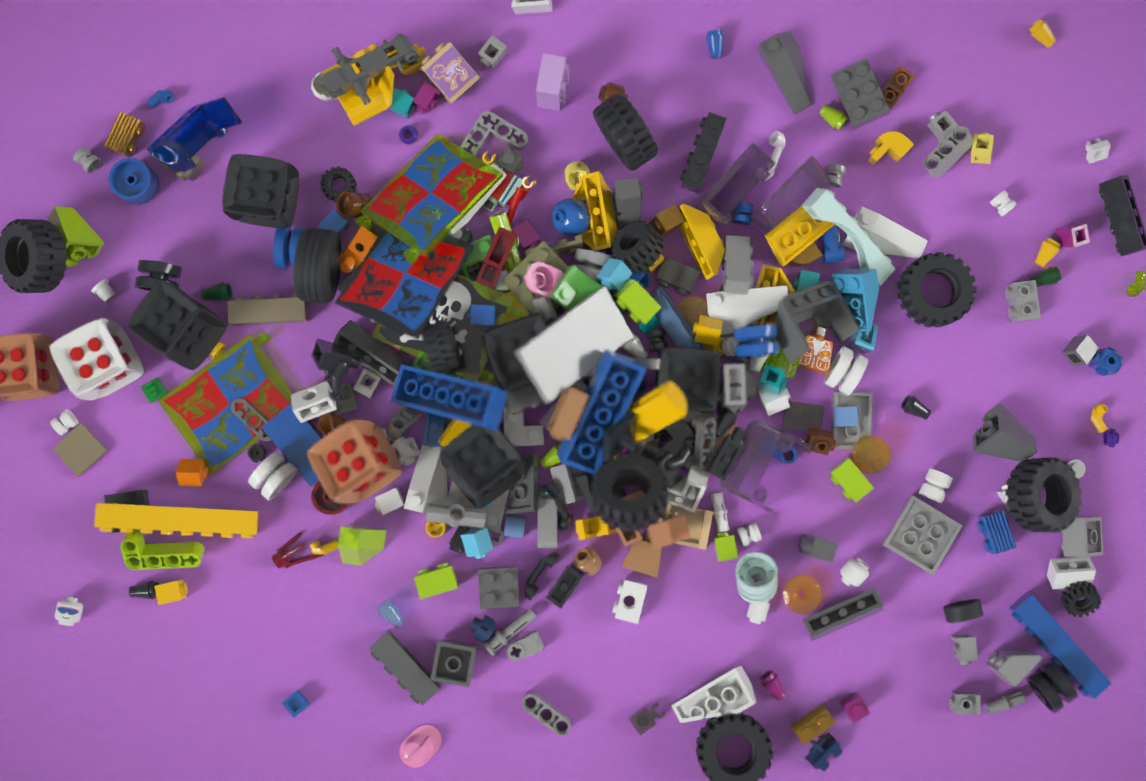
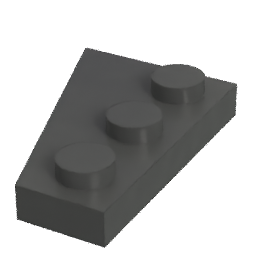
[504,453,539,515]

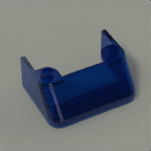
[147,97,242,173]

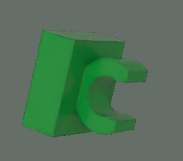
[140,377,168,403]

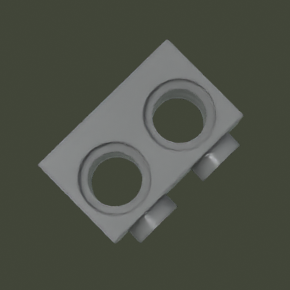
[722,364,746,406]

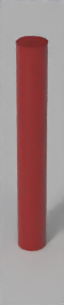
[506,187,524,226]

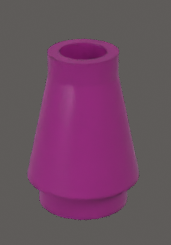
[760,670,786,701]

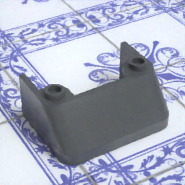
[775,281,861,363]

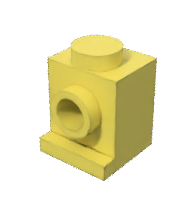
[971,133,994,164]

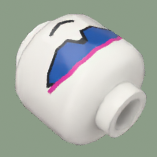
[55,596,83,626]

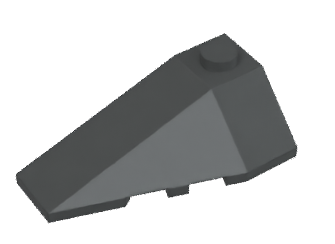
[757,31,811,115]

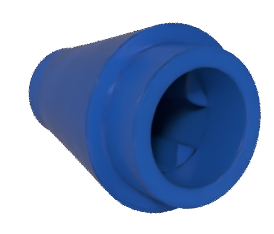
[706,30,725,59]

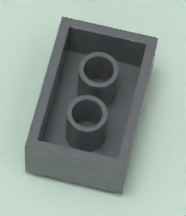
[830,58,890,130]

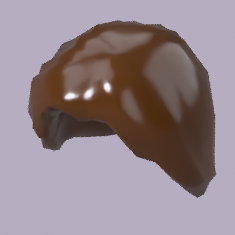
[316,413,348,437]

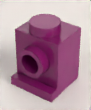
[413,82,443,115]

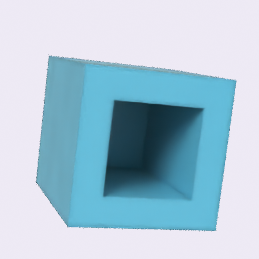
[597,258,632,291]
[461,527,493,559]

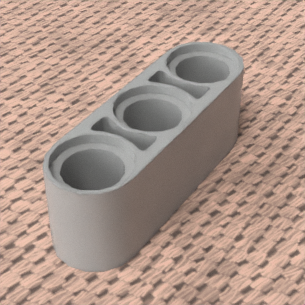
[924,126,974,178]
[538,492,557,549]
[522,691,571,736]

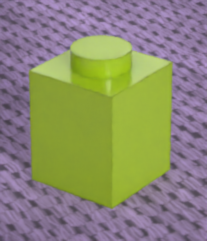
[713,532,738,562]

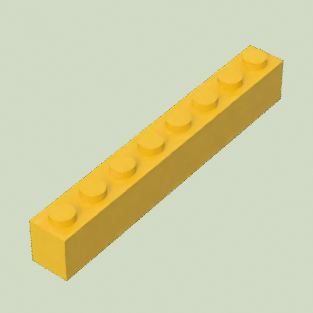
[94,503,259,538]

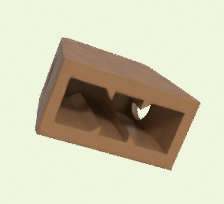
[621,529,662,578]

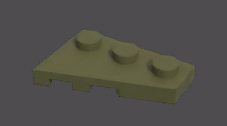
[525,235,583,257]

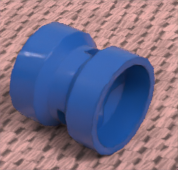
[733,201,754,225]

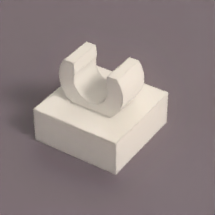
[1086,138,1111,164]

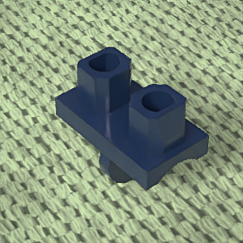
[805,733,843,771]

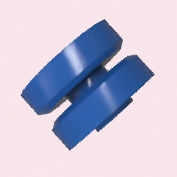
[108,158,159,205]
[273,226,306,269]
[734,325,780,358]

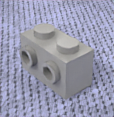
[1005,280,1041,323]

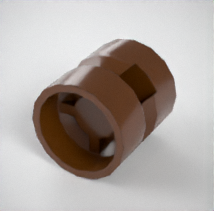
[336,191,373,219]

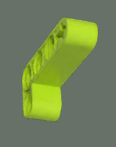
[121,529,205,570]

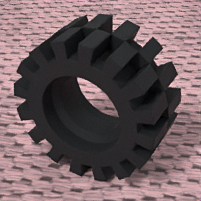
[320,166,357,203]
[1061,581,1102,617]

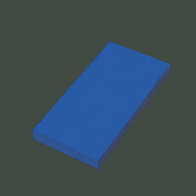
[261,403,322,487]

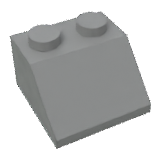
[550,464,586,505]
[1061,517,1103,557]
[986,650,1042,687]

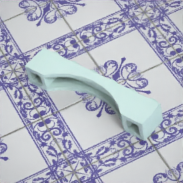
[802,188,895,286]

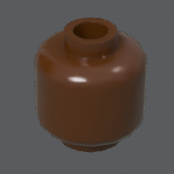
[598,82,628,103]

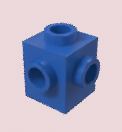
[1089,347,1124,376]

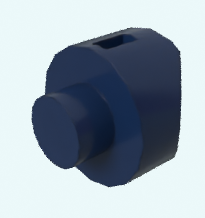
[469,614,496,642]

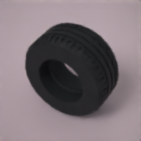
[293,228,342,304]

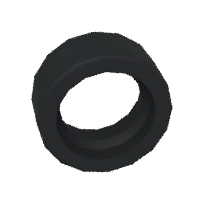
[943,599,984,623]

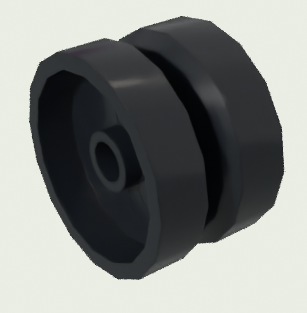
[134,260,182,291]
[1026,661,1078,714]

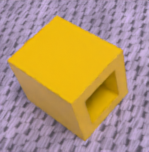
[692,315,723,346]
[155,579,188,605]

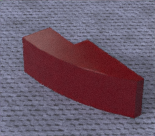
[476,226,517,290]

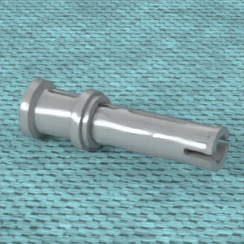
[483,608,537,656]

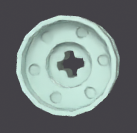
[736,552,778,604]

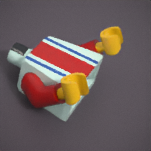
[481,151,536,212]

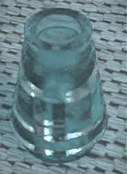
[377,599,405,628]

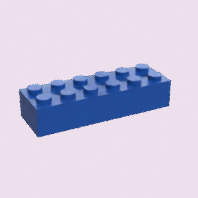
[557,349,646,474]
[390,364,508,431]

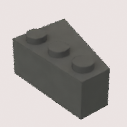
[613,178,644,230]
[504,382,562,415]

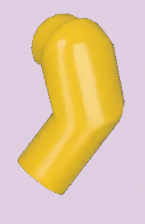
[1090,404,1108,433]
[310,539,338,555]

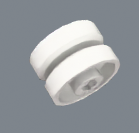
[823,346,869,396]
[248,451,298,501]

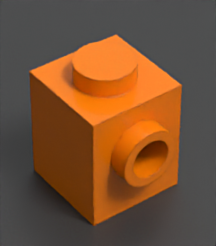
[176,459,208,487]

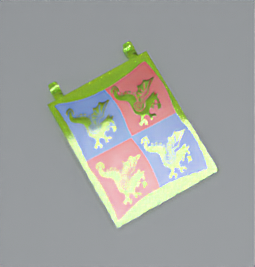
[356,133,503,264]
[158,332,305,475]

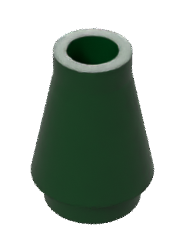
[1030,266,1062,287]
[201,282,232,301]

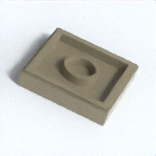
[52,423,108,477]

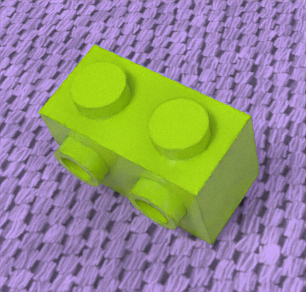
[613,279,661,324]
[829,457,874,503]
[414,563,459,600]

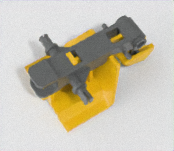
[321,34,426,126]

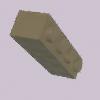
[227,294,309,326]

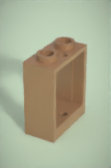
[547,386,588,441]

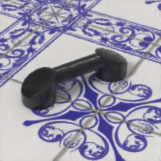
[540,484,573,531]
[525,552,560,601]

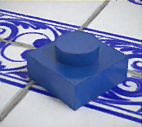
[282,689,310,718]

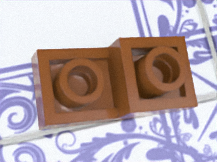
[881,65,915,109]

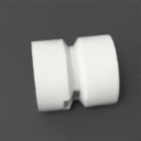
[919,468,953,503]

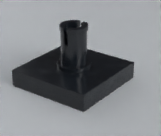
[602,411,642,463]

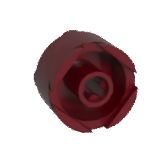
[311,480,351,515]

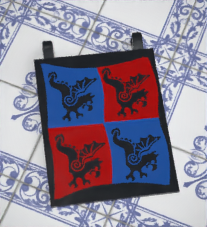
[335,204,474,339]

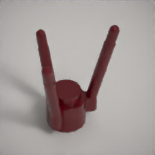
[272,532,323,569]

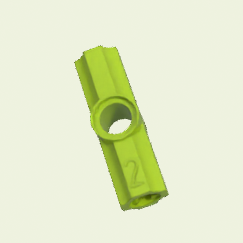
[489,212,522,272]

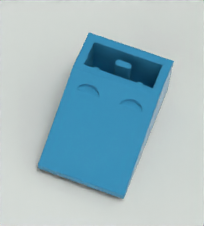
[832,269,879,331]

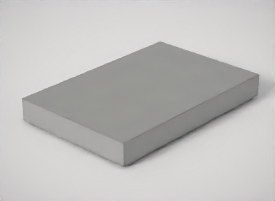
[832,391,872,450]

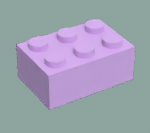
[536,53,570,111]

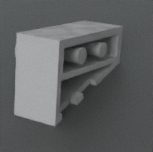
[721,235,754,295]

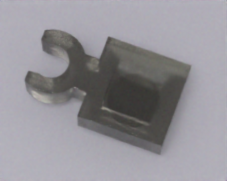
[629,702,666,736]

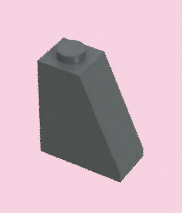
[973,403,1037,462]

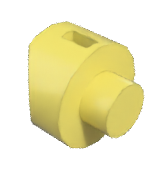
[564,161,590,190]

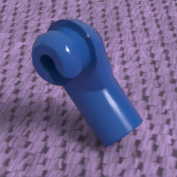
[146,90,175,108]

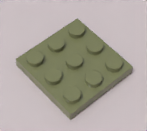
[502,241,568,315]

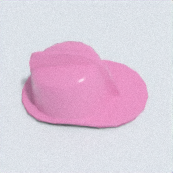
[524,262,564,298]
[399,725,442,768]

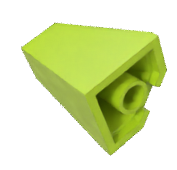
[47,206,104,267]
[338,525,387,566]

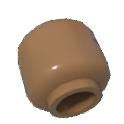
[573,547,602,576]

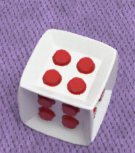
[50,318,144,400]

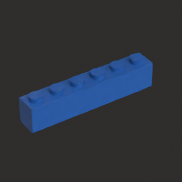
[1009,593,1112,699]

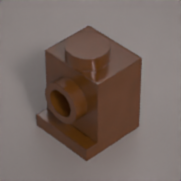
[804,427,836,455]

